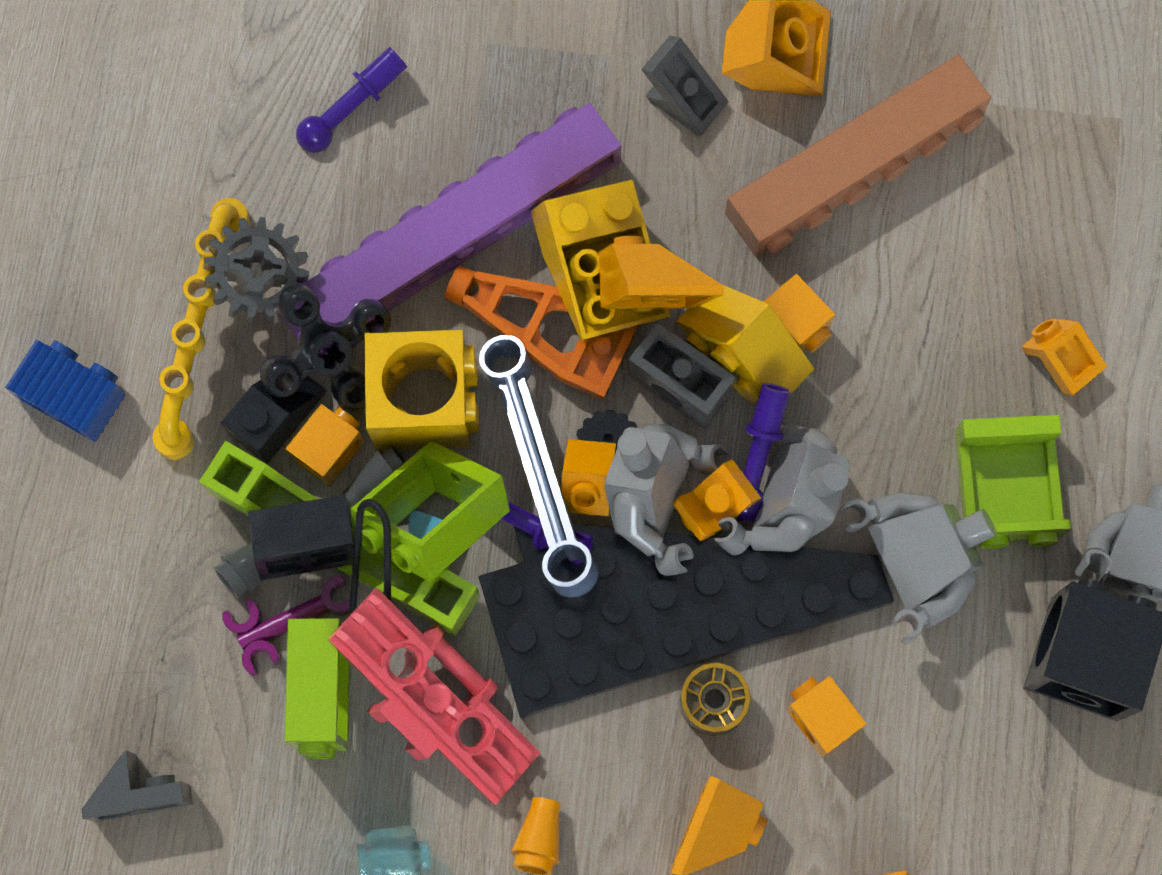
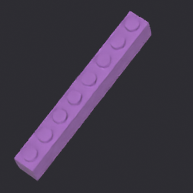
[277,102,621,354]

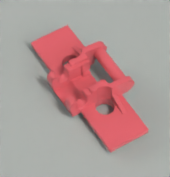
[328,588,540,805]

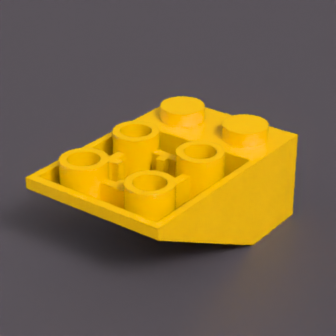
[530,179,671,341]

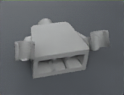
[714,412,850,555]
[605,424,729,576]
[1075,484,1162,601]
[839,493,997,644]

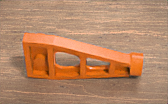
[444,265,640,402]

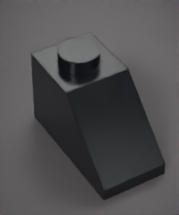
[221,373,327,464]

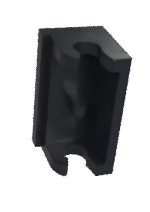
[247,495,354,580]

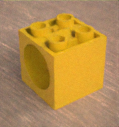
[365,330,479,451]

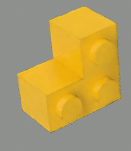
[676,285,814,404]

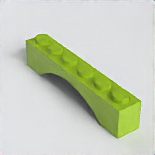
[199,440,481,638]

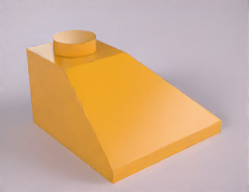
[722,0,831,97]
[599,236,724,309]
[668,775,768,875]

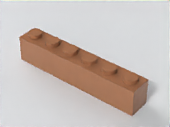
[725,54,992,257]

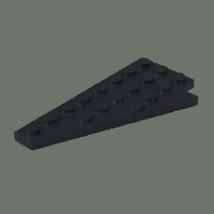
[478,523,894,718]

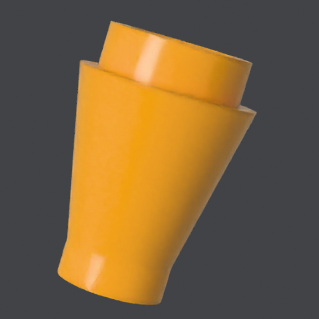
[510,797,561,875]

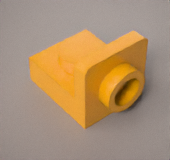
[1022,318,1108,396]
[673,459,761,541]

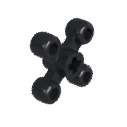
[260,284,391,410]

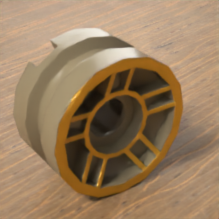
[679,663,751,736]

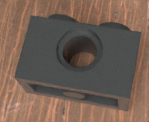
[628,322,736,429]

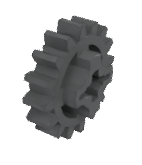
[203,217,309,323]

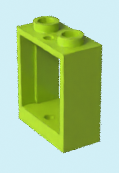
[350,441,510,582]
[284,619,350,760]

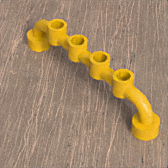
[152,198,250,460]

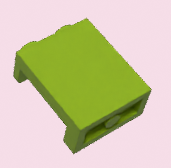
[955,414,1071,549]

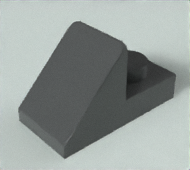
[641,36,729,135]
[82,750,193,822]

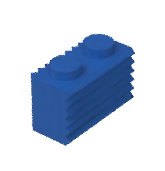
[5,339,125,442]

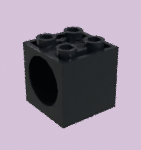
[1023,578,1162,722]

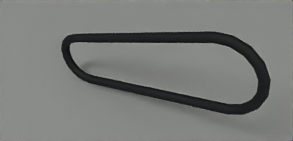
[349,499,391,616]

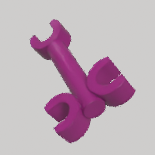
[222,576,350,676]

